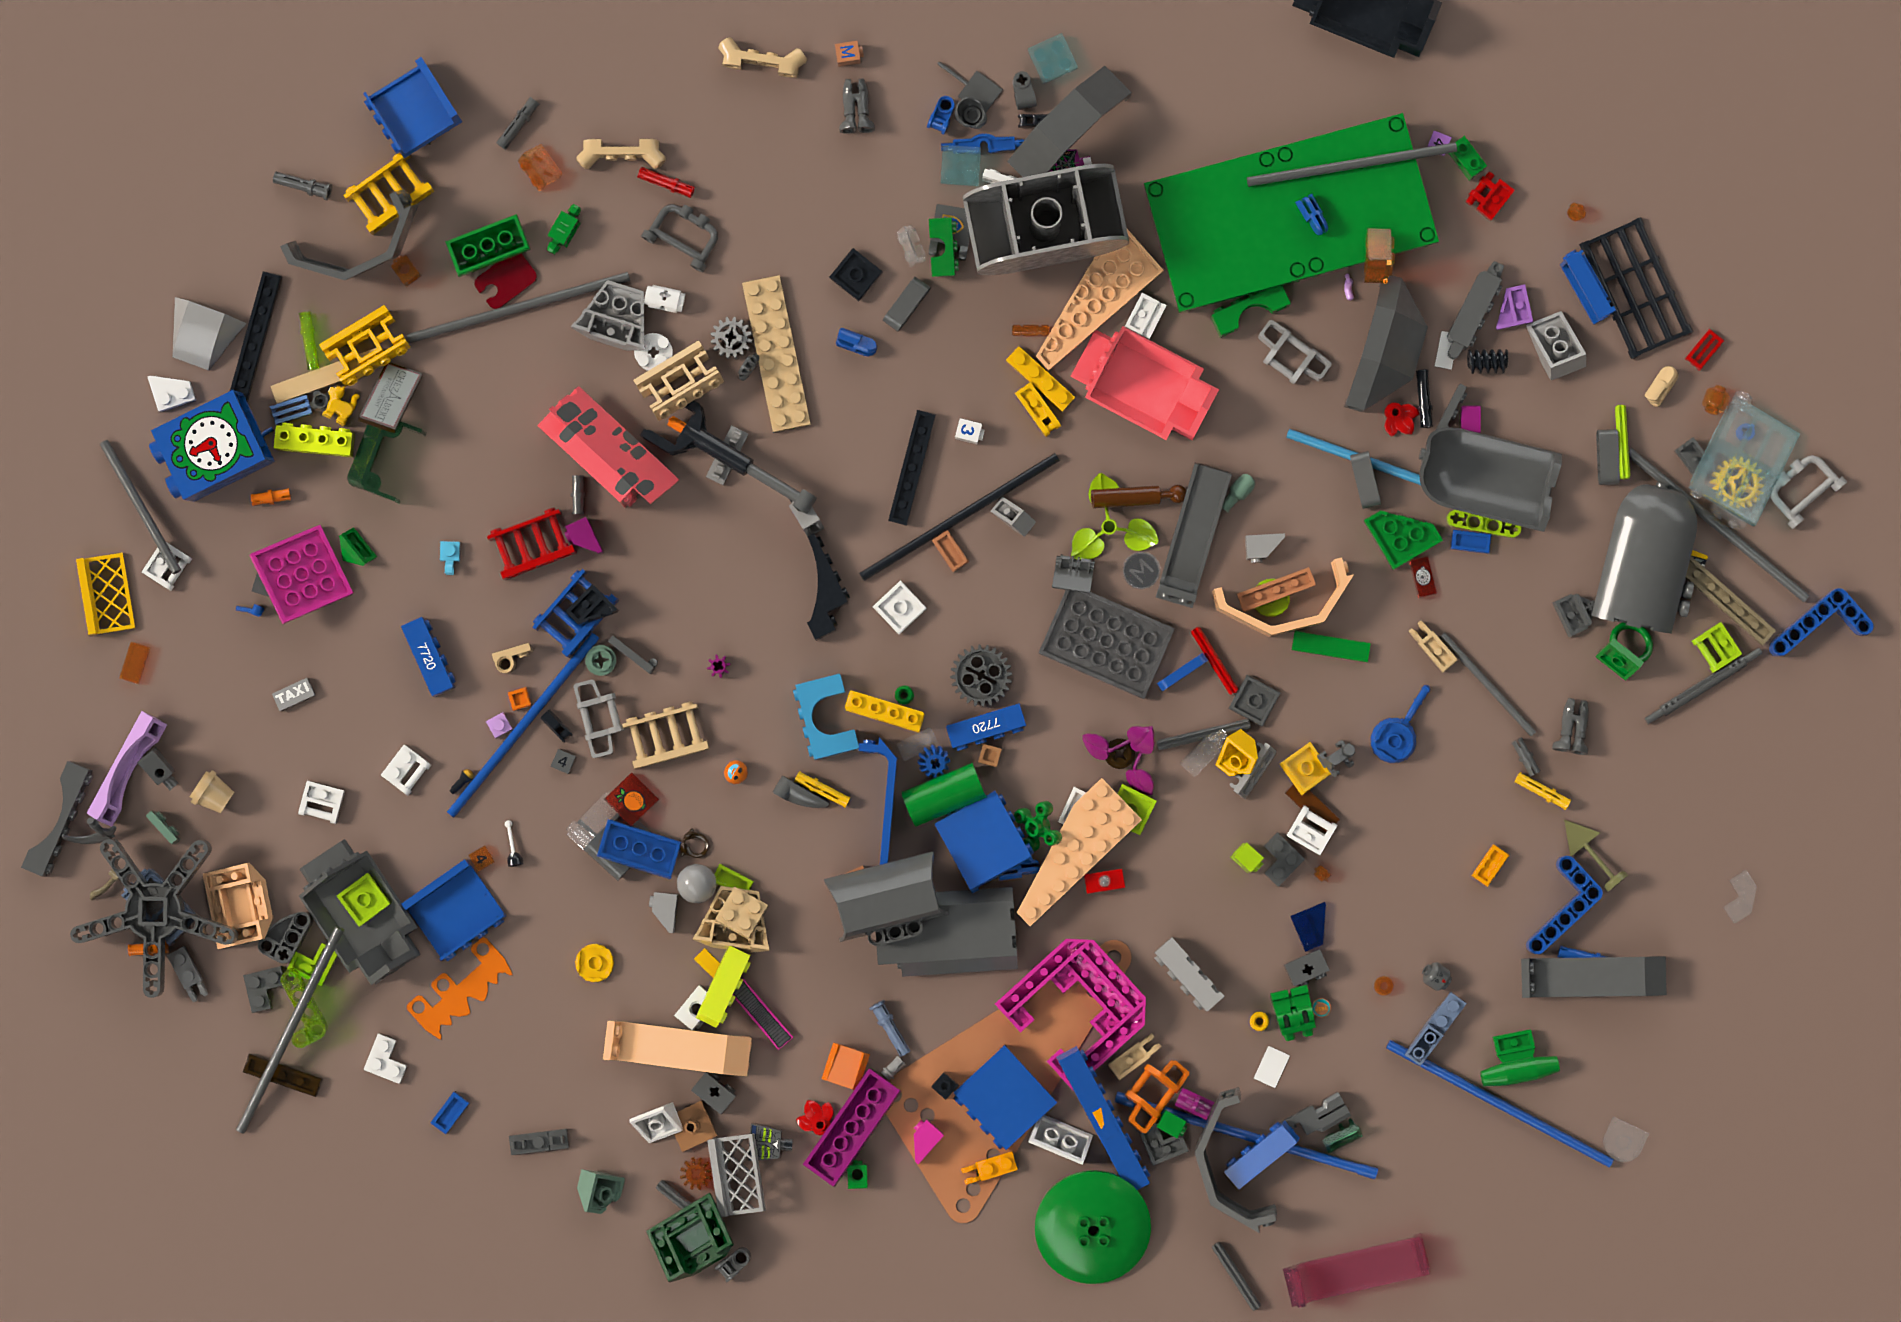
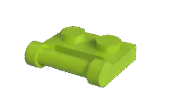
[1692,622,1742,673]

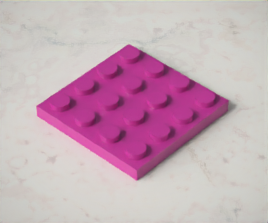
[249,525,353,624]

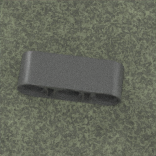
[882,276,931,332]
[1596,429,1620,485]
[1350,451,1381,509]

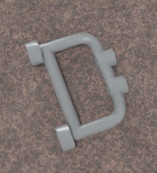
[1770,455,1847,529]

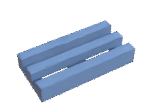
[270,395,313,425]

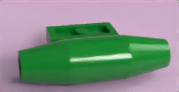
[1480,1029,1560,1086]

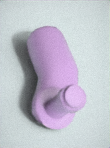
[1344,274,1354,301]

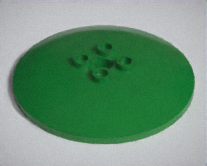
[1035,1170,1151,1284]

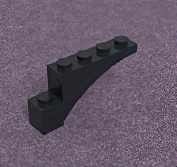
[807,534,850,641]

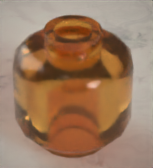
[1702,385,1730,415]

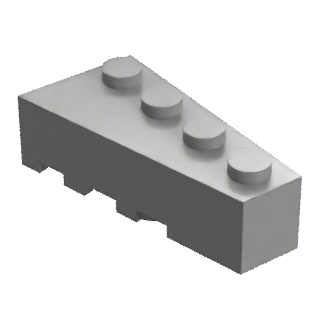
[1154,937,1225,1012]

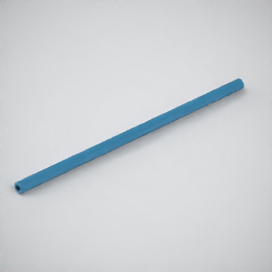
[1286,429,1421,485]

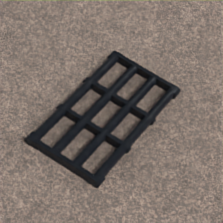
[1579,217,1693,359]

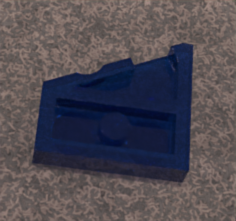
[1290,902,1326,952]

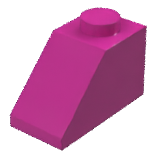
[914,1119,944,1164]

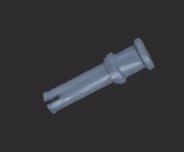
[869,1000,911,1057]

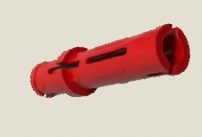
[637,167,695,198]

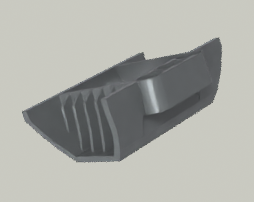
[824,851,949,946]

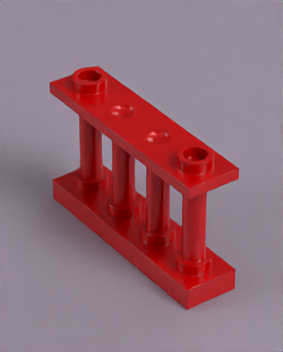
[487,507,577,580]

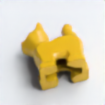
[322,385,360,426]

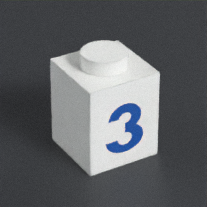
[955,418,985,444]

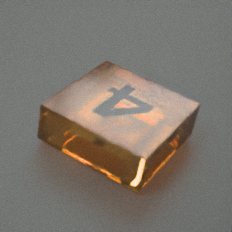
[468,845,495,872]

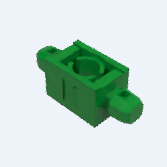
[547,204,581,255]

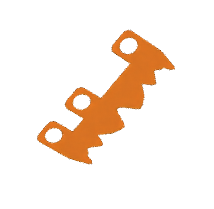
[407,937,512,1039]

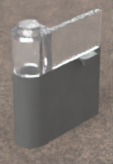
[566,792,652,881]

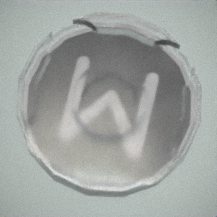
[1122,551,1161,590]

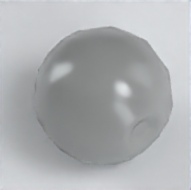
[677,864,717,904]

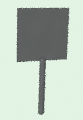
[937,62,1003,113]

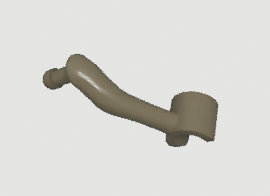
[90,869,119,900]

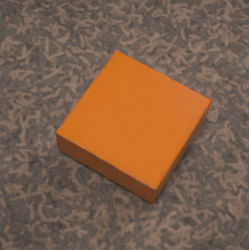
[508,687,532,711]

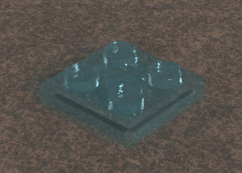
[1027,33,1078,84]
[940,145,981,186]

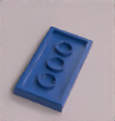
[597,819,681,879]

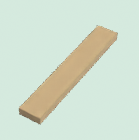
[271,348,383,404]

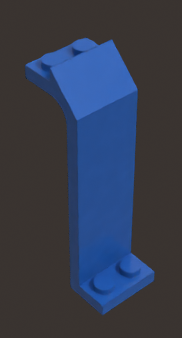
[858,737,897,865]

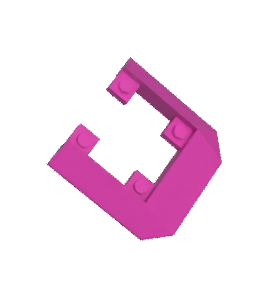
[995,939,1146,1090]

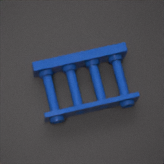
[533,569,619,658]

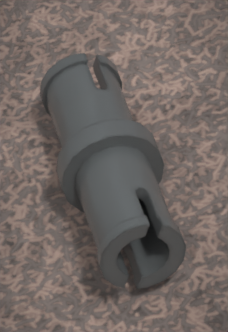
[571,475,586,514]
[1511,737,1541,777]

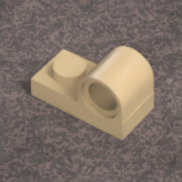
[492,643,533,674]

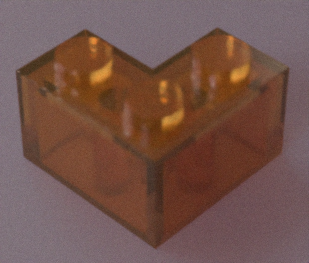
[1364,228,1395,283]

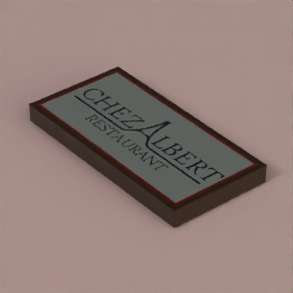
[358,362,423,434]

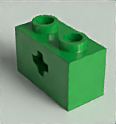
[1448,135,1487,181]

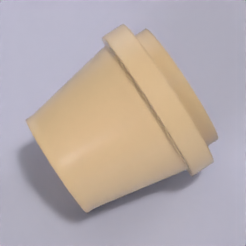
[189,770,234,813]

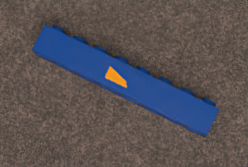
[1056,1046,1150,1190]

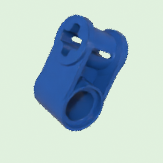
[927,96,955,135]

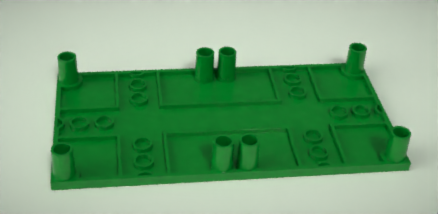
[1144,113,1439,313]

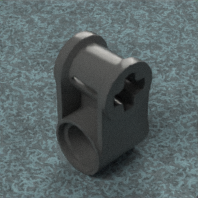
[1013,71,1037,110]
[715,1247,751,1283]

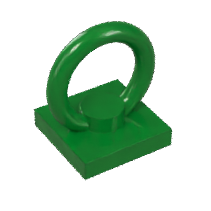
[1595,622,1653,681]

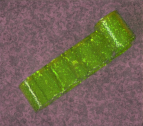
[280,968,328,1048]

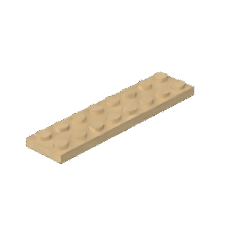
[742,275,811,433]

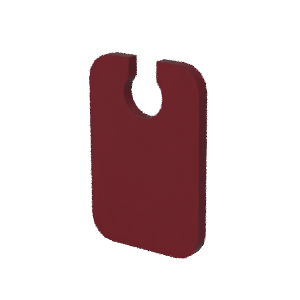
[474,253,537,309]

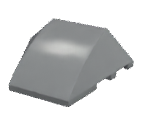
[571,280,644,351]
[172,297,247,370]

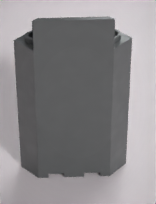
[876,887,1018,977]

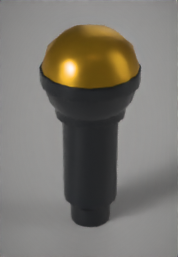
[449,769,474,794]

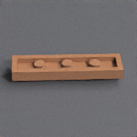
[1237,567,1316,612]

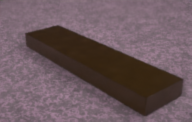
[243,1054,323,1097]

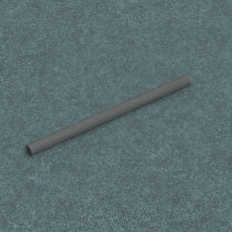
[100,440,181,574]

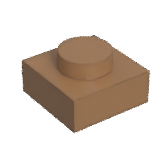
[978,744,1002,768]

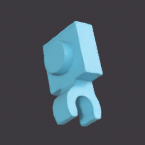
[440,541,461,575]

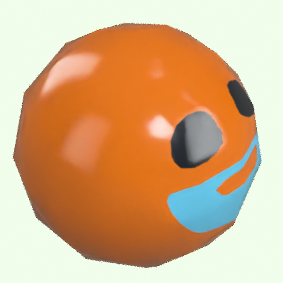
[724,760,748,784]

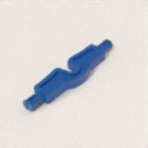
[941,134,1025,154]

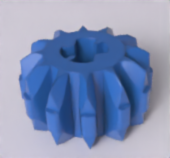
[917,745,950,778]

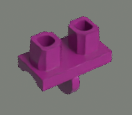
[1175,1088,1215,1120]

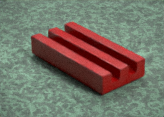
[1685,329,1724,371]

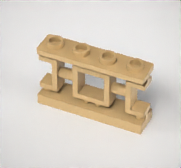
[633,341,724,421]

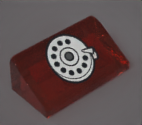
[1409,556,1437,598]

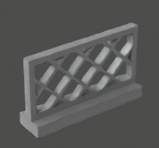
[707,1133,766,1217]

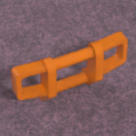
[1125,1060,1189,1133]

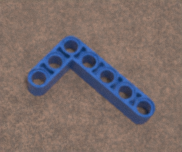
[1769,588,1874,657]
[1526,856,1603,954]

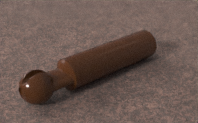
[1091,485,1187,509]

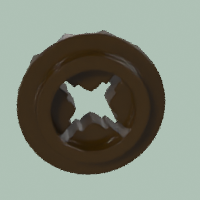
[1105,738,1135,769]

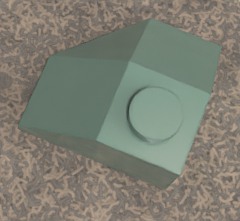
[577,1169,625,1214]

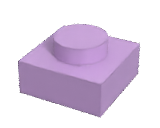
[486,712,512,738]

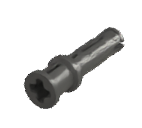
[273,171,332,200]

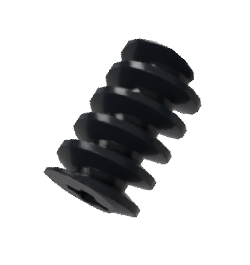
[1467,349,1508,374]

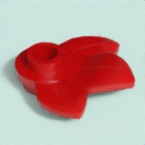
[1384,402,1419,437]
[796,1100,834,1136]

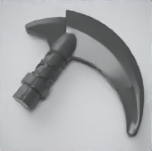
[62,817,116,844]

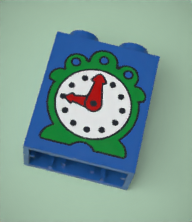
[149,390,275,502]

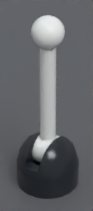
[505,820,523,867]

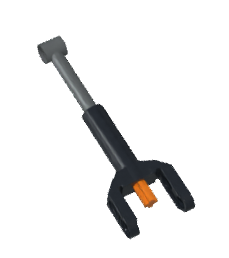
[640,388,817,514]

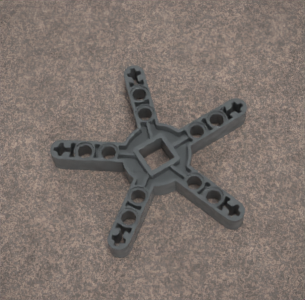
[70,839,238,998]

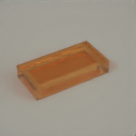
[119,642,150,684]

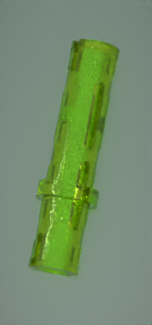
[299,311,320,370]

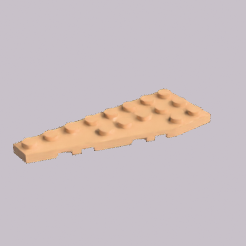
[1036,229,1164,371]

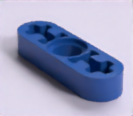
[1157,653,1208,691]

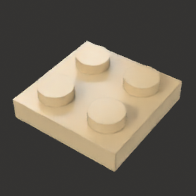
[715,887,768,939]

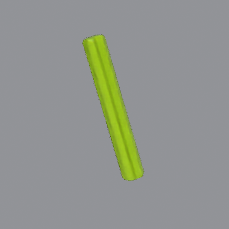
[1615,405,1630,480]

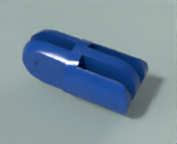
[1295,194,1328,235]
[836,328,877,357]
[999,860,1040,881]

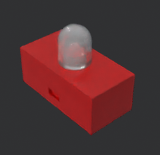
[1084,869,1125,894]

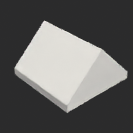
[630,1102,683,1143]

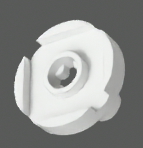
[634,333,673,371]

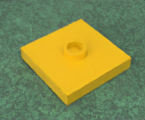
[1280,742,1331,795]

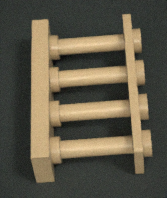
[622,701,710,769]

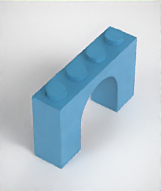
[793,674,859,760]

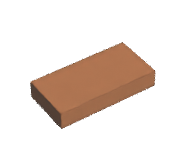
[932,530,969,572]

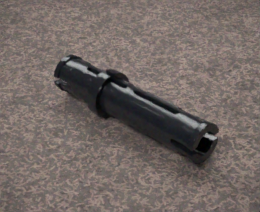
[1416,369,1433,428]

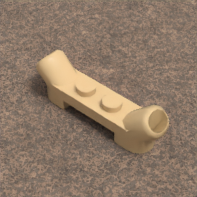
[718,37,807,78]
[576,139,666,169]

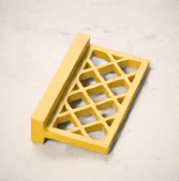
[76,553,135,636]

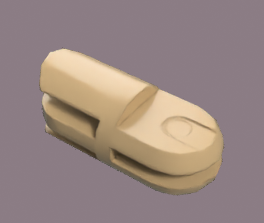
[1645,366,1678,407]

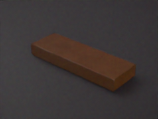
[1285,784,1340,833]

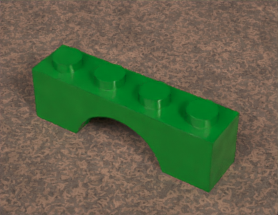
[1210,285,1291,338]

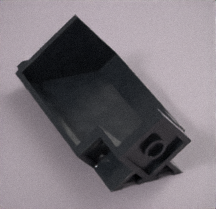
[1292,0,1442,58]

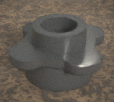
[310,390,330,411]

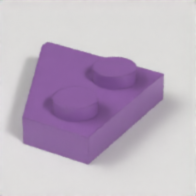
[1496,284,1533,330]

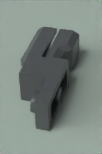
[1279,1092,1351,1135]

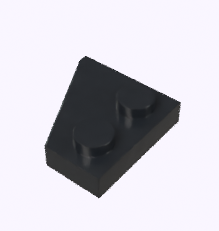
[565,584,619,626]

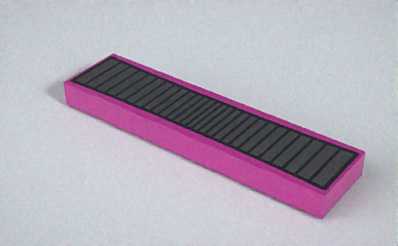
[733,978,793,1050]

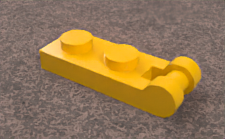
[1015,382,1061,437]

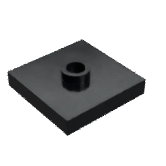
[829,248,883,302]

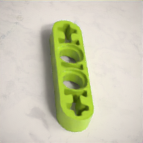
[1446,510,1521,538]

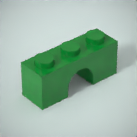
[929,217,959,277]

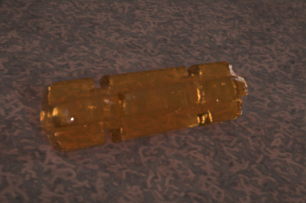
[1012,325,1049,336]

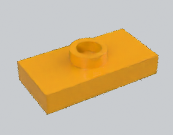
[1471,844,1509,887]

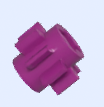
[707,654,731,678]

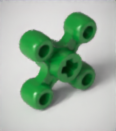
[1014,801,1062,852]

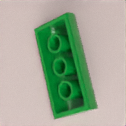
[445,214,531,277]
[901,763,987,827]

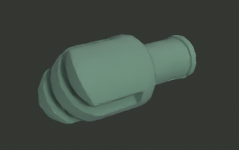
[1222,474,1256,512]

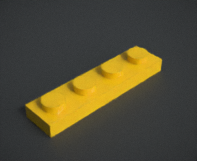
[1006,346,1075,412]

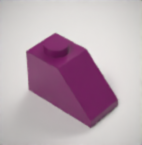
[564,517,604,555]

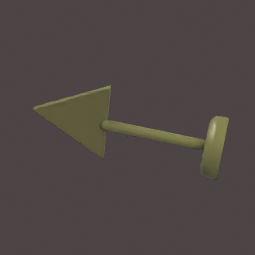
[1564,820,1628,892]

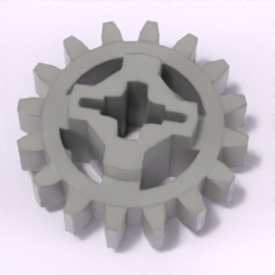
[711,317,752,359]

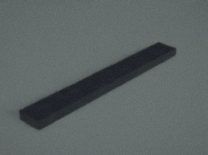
[230,271,282,403]

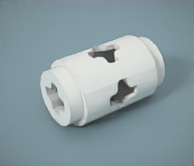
[644,285,685,313]

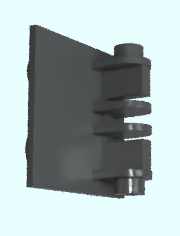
[1052,554,1095,593]

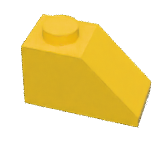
[1215,729,1258,776]

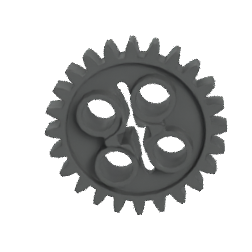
[950,644,1012,707]

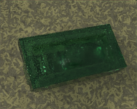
[1322,1118,1363,1154]

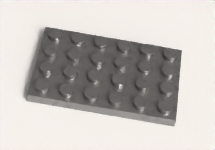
[1038,590,1175,699]

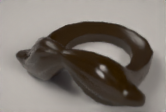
[681,828,709,858]

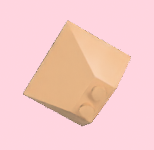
[203,863,273,949]

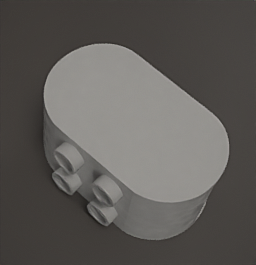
[963,164,1129,275]

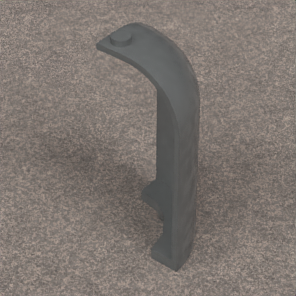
[1419,428,1562,532]
[1591,482,1697,634]

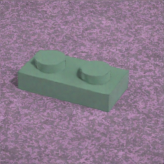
[146,811,181,844]

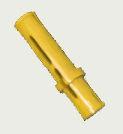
[794,771,851,808]
[1514,772,1571,810]

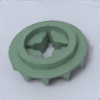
[585,645,616,676]

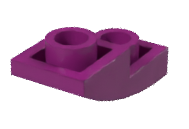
[1461,406,1481,433]

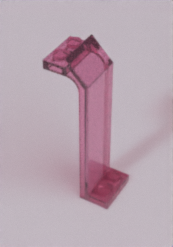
[1283,1233,1431,1308]

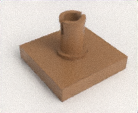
[674,1100,718,1152]

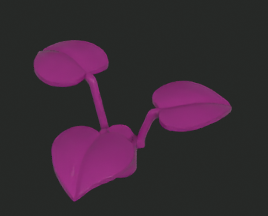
[1082,726,1155,795]

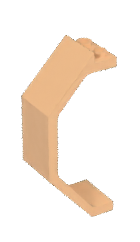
[1212,558,1354,637]

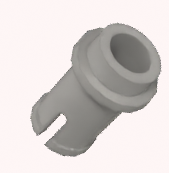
[881,1056,906,1080]

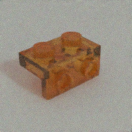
[518,144,563,191]

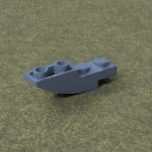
[1405,991,1467,1066]

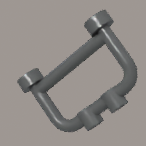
[641,204,718,273]

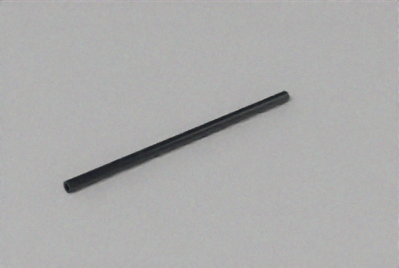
[859,453,1060,581]

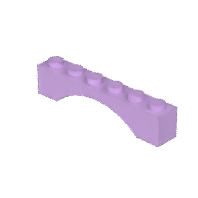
[87,711,167,827]

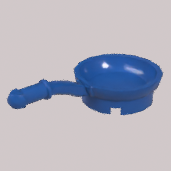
[1371,685,1430,763]

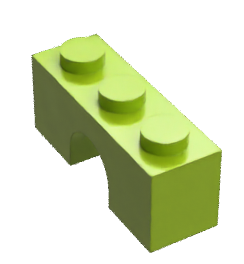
[1230,842,1264,873]

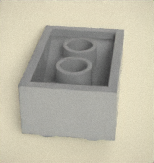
[1526,311,1586,381]

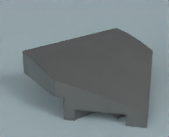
[1553,594,1595,637]

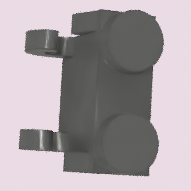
[1317,740,1356,777]

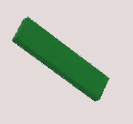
[1291,631,1371,663]

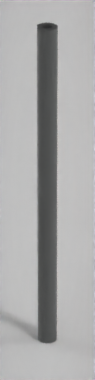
[1439,632,1536,737]

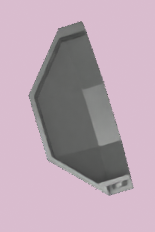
[1344,273,1428,412]

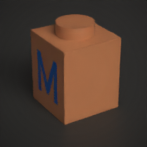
[835,41,864,67]

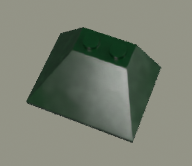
[646,1193,734,1282]

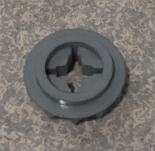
[738,353,759,381]

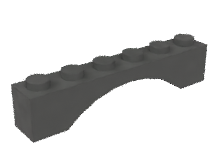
[21,761,93,877]

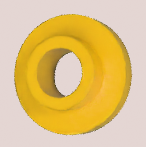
[1250,1012,1269,1031]

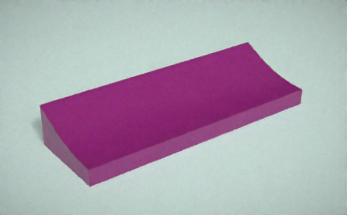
[803,1068,901,1187]

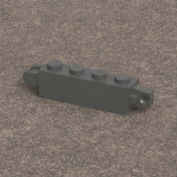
[1447,261,1504,360]

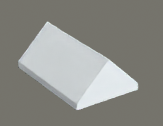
[1028,1115,1093,1165]

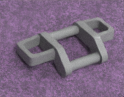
[1258,320,1331,384]
[573,680,624,758]

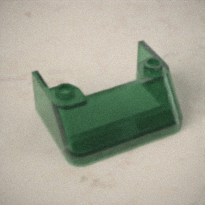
[347,422,426,504]

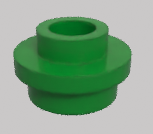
[895,685,914,705]

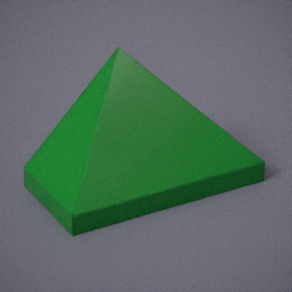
[339,527,377,566]

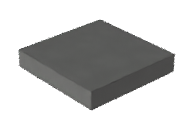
[1228,675,1280,727]

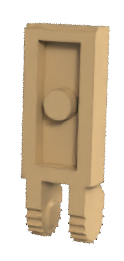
[1409,621,1458,673]
[1108,1034,1162,1080]

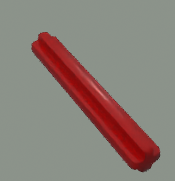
[1191,627,1238,695]

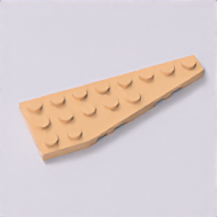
[1017,778,1142,927]

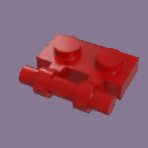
[1465,171,1515,221]

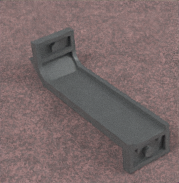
[1156,462,1232,608]
[1521,956,1667,998]

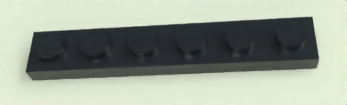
[888,410,936,526]

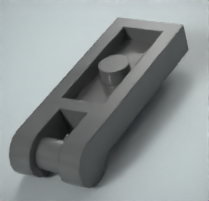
[1436,384,1467,430]

